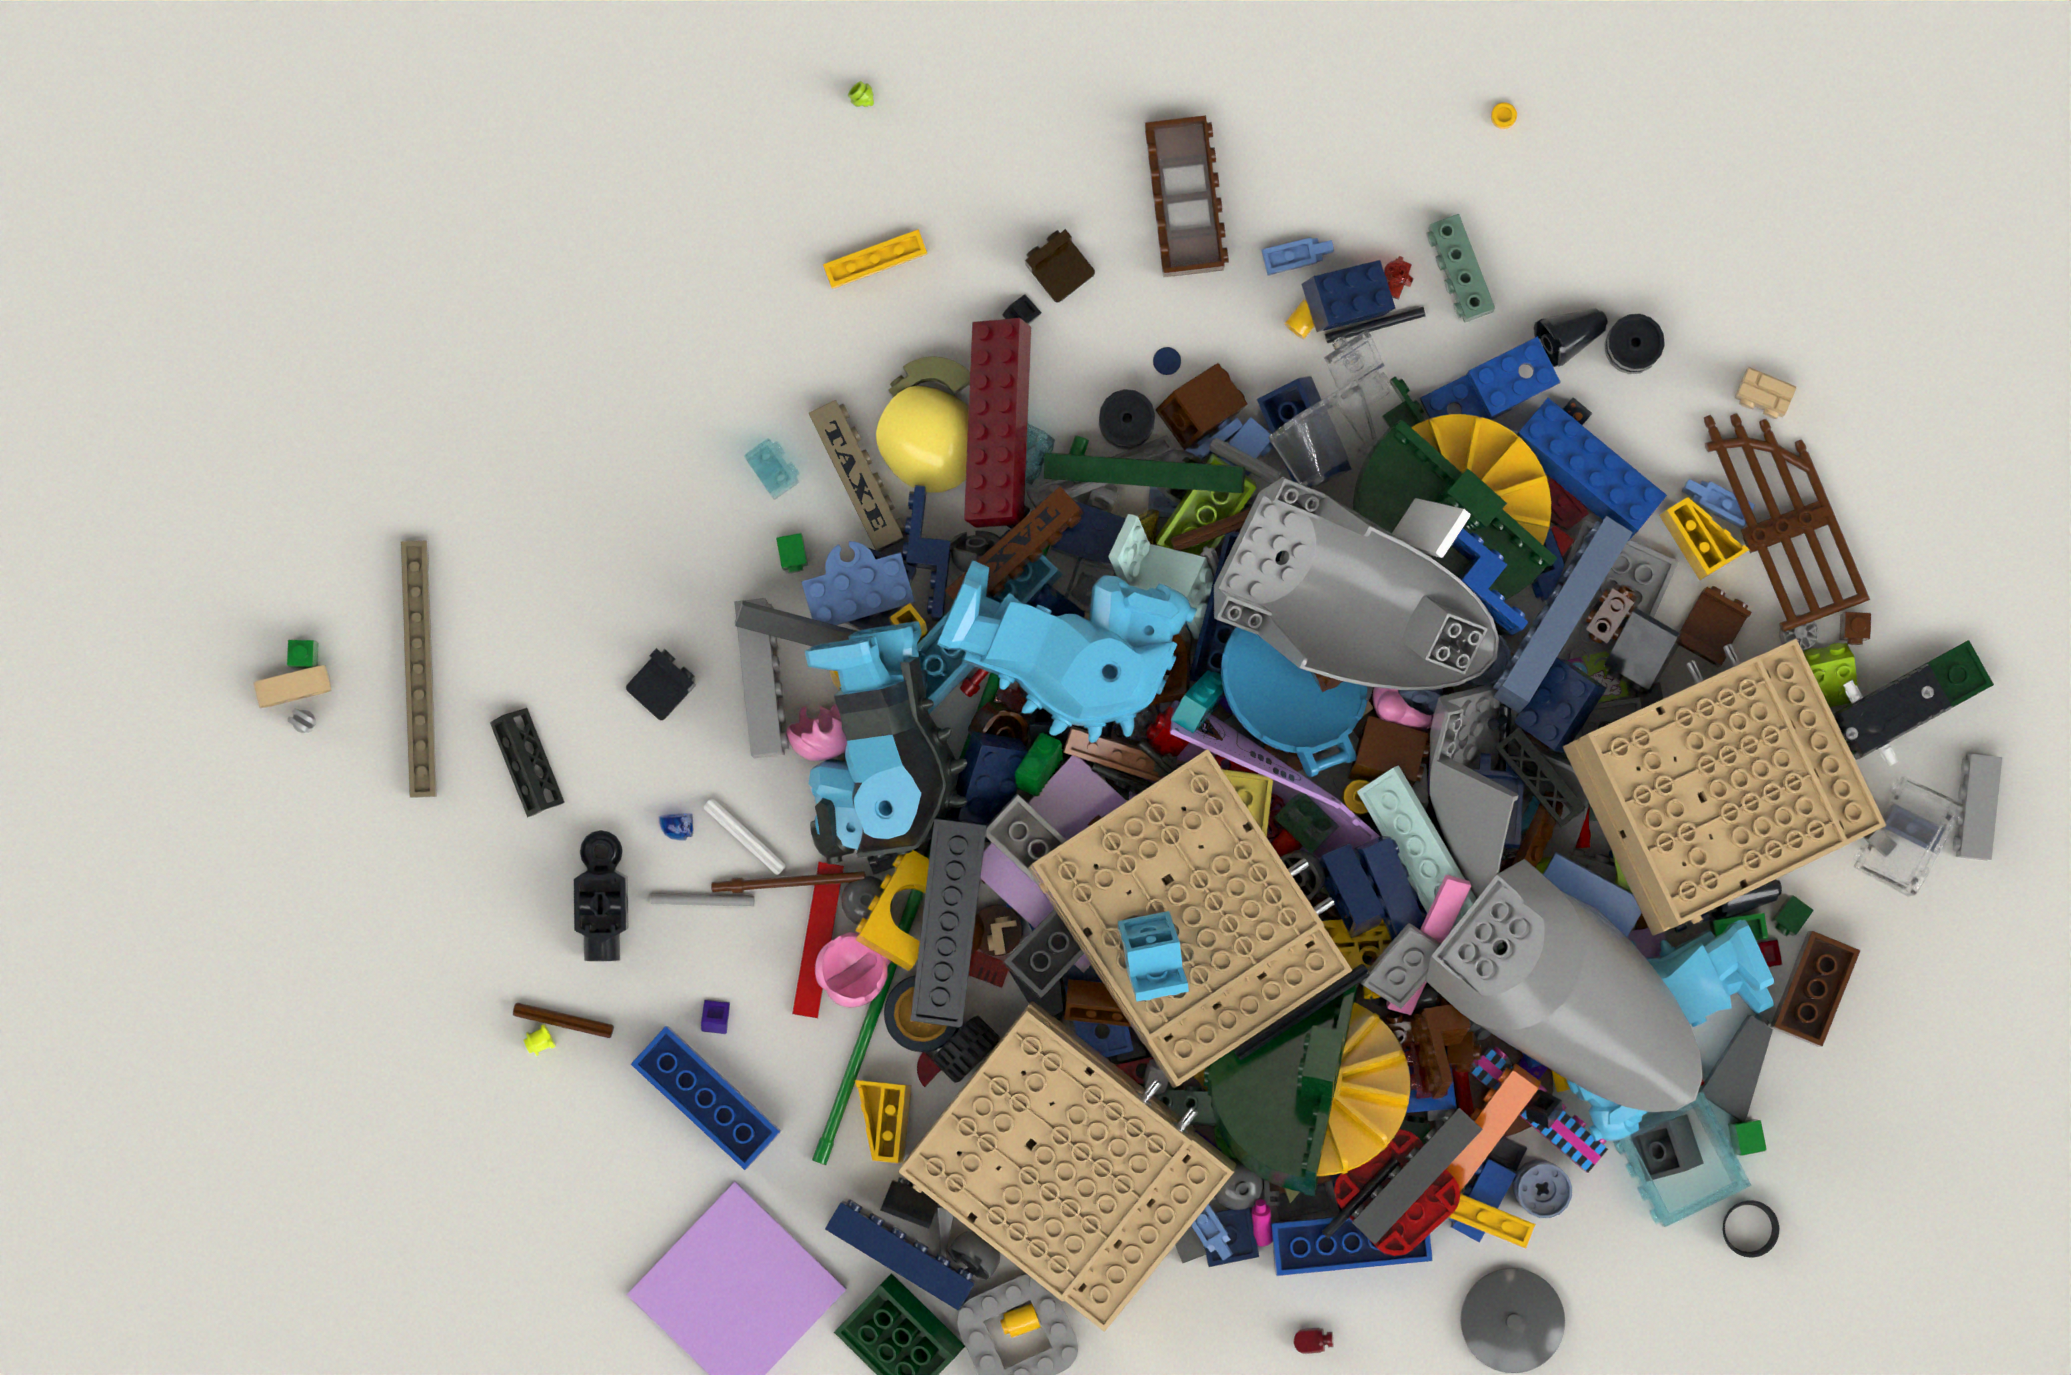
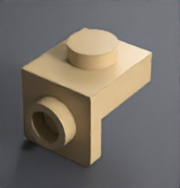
[987,916,1017,955]

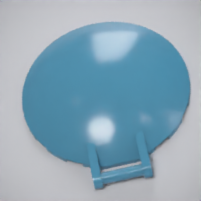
[1221,627,1368,777]

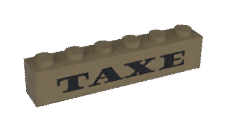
[809,400,905,552]

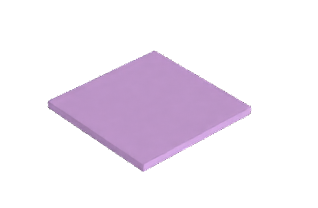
[981,755,1127,973]
[627,1182,847,1375]

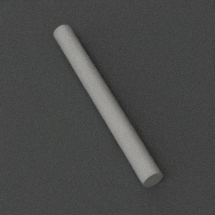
[651,894,754,906]

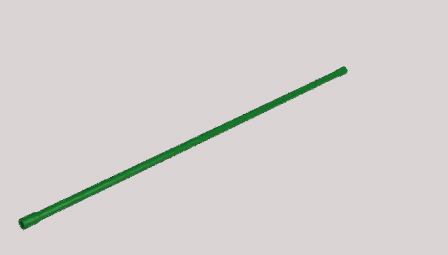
[812,435,1089,1165]

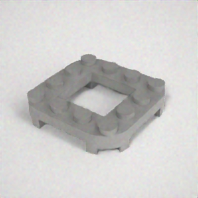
[957,1273,1078,1375]

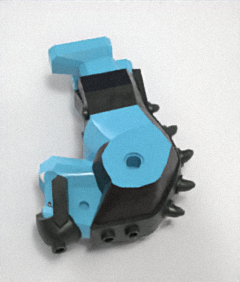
[805,621,967,864]

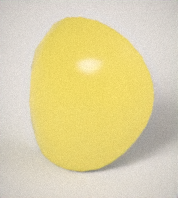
[876,386,969,493]

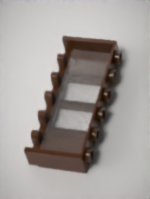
[1145,115,1229,277]

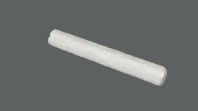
[704,798,786,875]

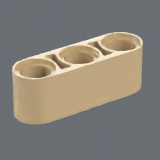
[253,665,332,708]

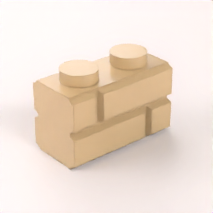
[1735,367,1796,419]

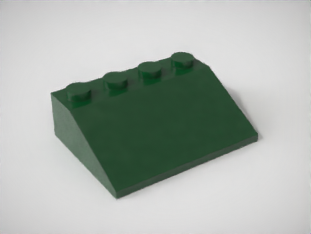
[834,1273,965,1375]

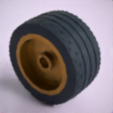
[884,975,959,1052]

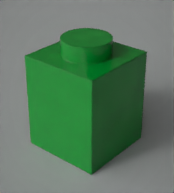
[776,533,808,573]
[287,640,318,668]

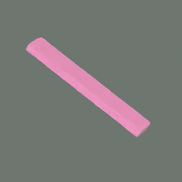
[1386,875,1471,1015]

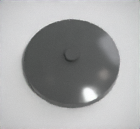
[1460,1268,1565,1373]

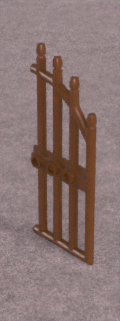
[1704,413,1870,632]

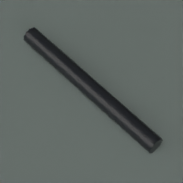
[1325,307,1426,344]
[1321,1156,1400,1239]

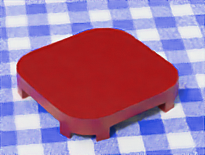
[1334,1129,1460,1256]

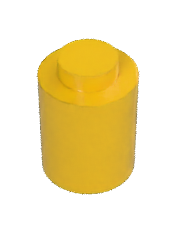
[1284,299,1314,339]
[1000,1303,1041,1338]

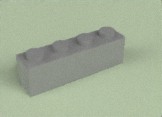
[1953,754,2002,861]

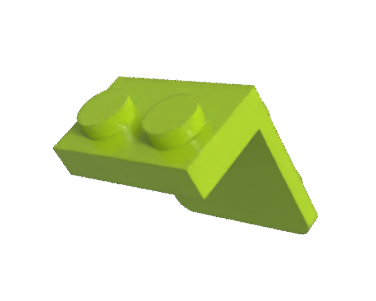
[1803,643,1858,707]

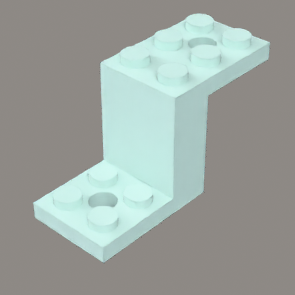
[1108,514,1214,639]

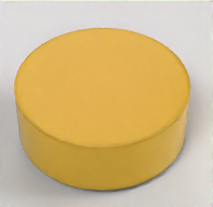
[1491,102,1517,129]

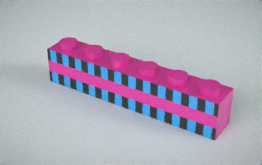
[1470,1046,1608,1173]

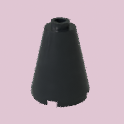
[1534,308,1608,367]
[1712,879,1782,920]

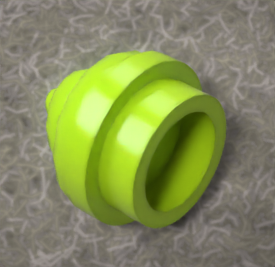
[848,81,874,107]

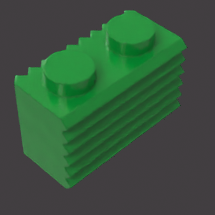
[1015,733,1063,797]

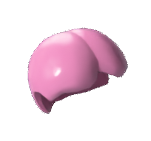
[1373,687,1434,732]
[815,932,891,1008]

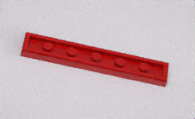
[792,862,844,1019]

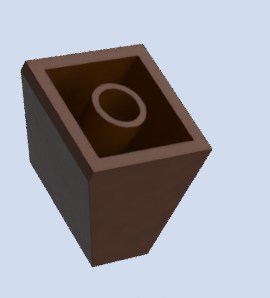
[1155,363,1248,450]
[1348,716,1430,787]

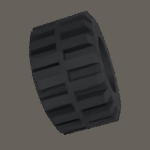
[933,1015,1000,1083]

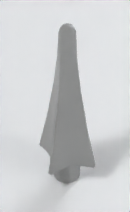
[937,1205,954,1257]

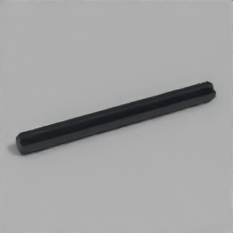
[1234,964,1370,1060]

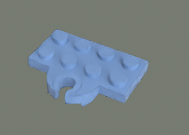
[801,541,915,625]

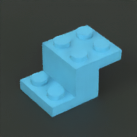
[1117,911,1189,1002]

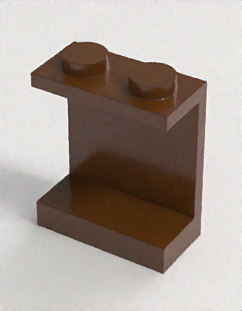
[1679,586,1752,667]

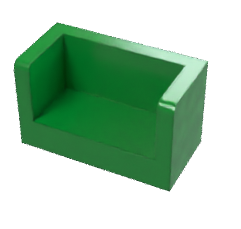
[1709,913,1768,940]
[1728,1119,1767,1156]

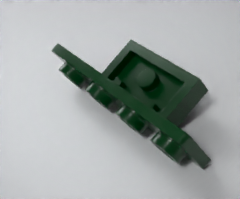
[1382,376,1425,427]

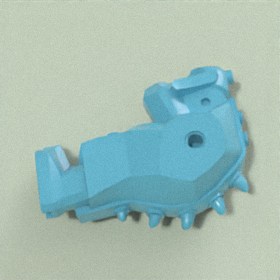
[936,561,1197,743]
[1567,920,1774,1141]

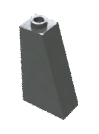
[1698,1014,1773,1122]

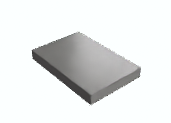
[1360,923,1441,1009]

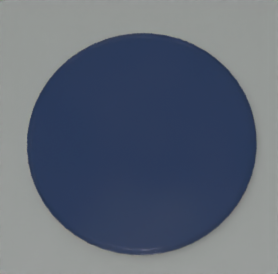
[1153,347,1181,375]

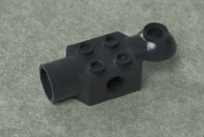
[574,830,628,961]

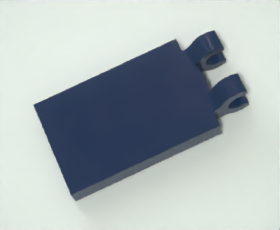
[1472,753,1524,849]

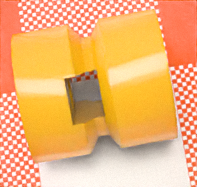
[1341,780,1369,815]

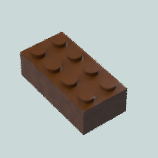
[1770,931,1861,1047]

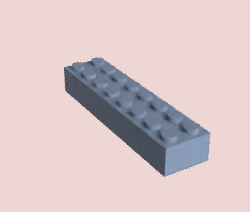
[1493,516,1633,713]

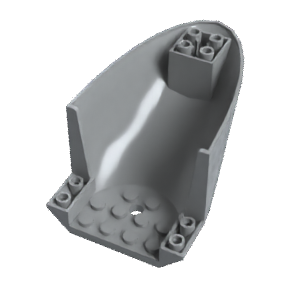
[1214,477,1499,690]
[1430,683,1590,955]
[1426,859,1703,1112]

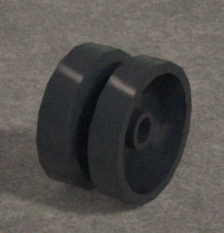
[1604,314,1665,374]
[1099,389,1155,450]

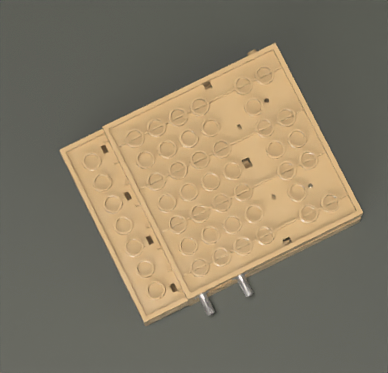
[1563,639,1886,936]
[1028,749,1352,1088]
[898,1000,1236,1332]

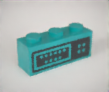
[1171,670,1225,733]

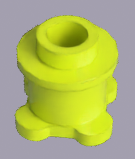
[523,1024,556,1056]

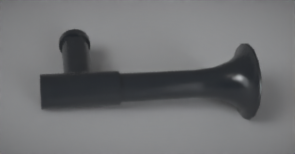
[1488,704,1512,771]

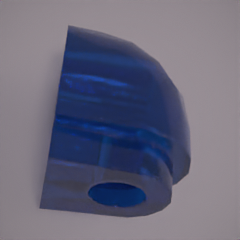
[659,813,693,841]

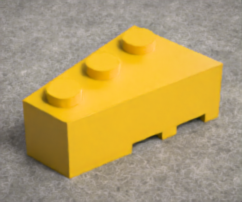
[1659,497,1750,580]
[855,1080,912,1163]

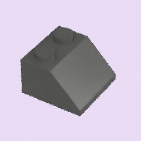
[1631,1114,1704,1182]

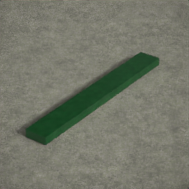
[1044,452,1245,493]

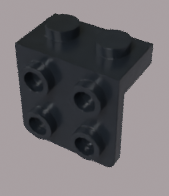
[626,648,696,721]

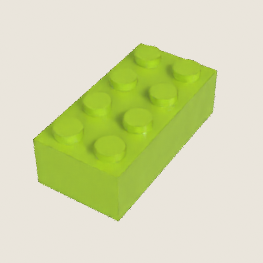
[1155,454,1257,556]

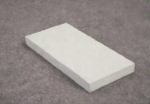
[1392,498,1471,558]

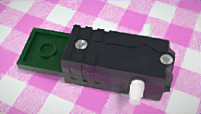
[1833,640,1994,767]

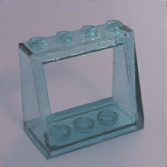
[1613,1092,1751,1227]

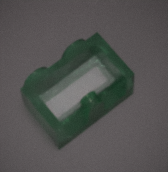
[1274,792,1340,853]

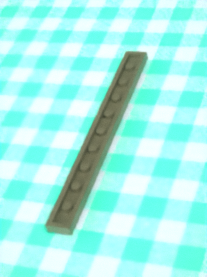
[401,540,437,798]

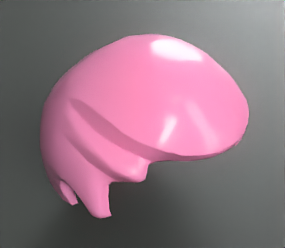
[786,704,847,761]

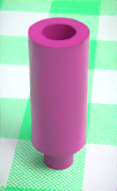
[1252,1199,1272,1246]

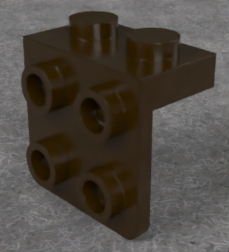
[1025,229,1095,303]

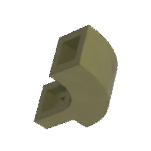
[888,357,970,398]

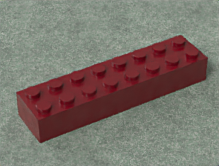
[964,318,1031,528]

